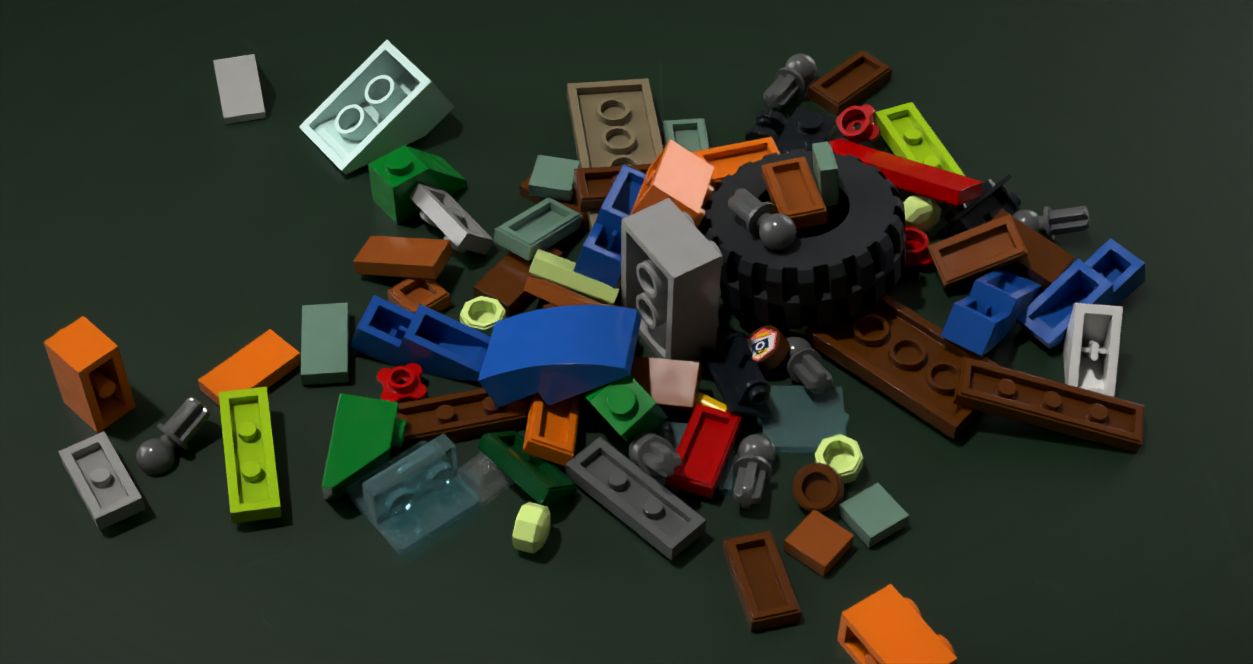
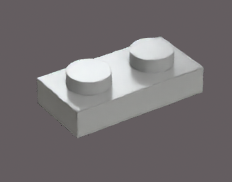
[409,183,494,255]
[58,431,145,531]

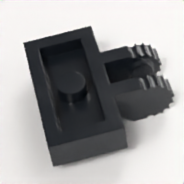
[745,107,836,154]

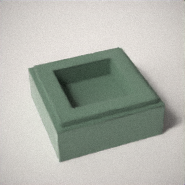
[812,141,839,206]
[528,155,580,202]
[838,483,909,548]

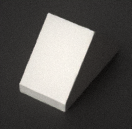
[213,54,266,124]
[1063,303,1123,397]

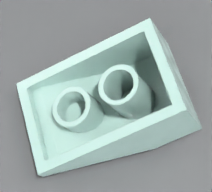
[299,40,454,175]

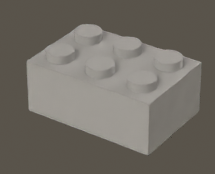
[621,198,723,361]

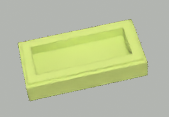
[529,249,621,304]

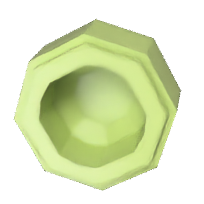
[903,194,942,233]
[460,296,506,337]
[815,434,863,484]
[512,502,551,554]

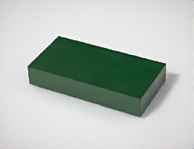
[477,431,578,505]

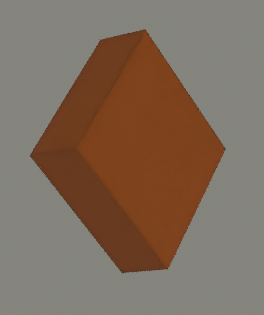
[387,278,451,313]
[783,509,854,577]

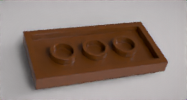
[805,294,999,439]

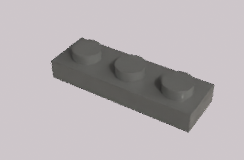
[566,437,706,561]

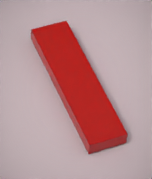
[828,139,983,206]

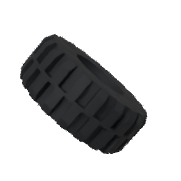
[701,149,906,329]

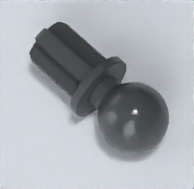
[763,53,817,110]
[728,189,797,250]
[1012,206,1090,241]
[780,336,833,395]
[136,397,211,476]
[628,432,682,477]
[732,434,776,509]

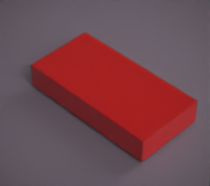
[666,404,742,499]

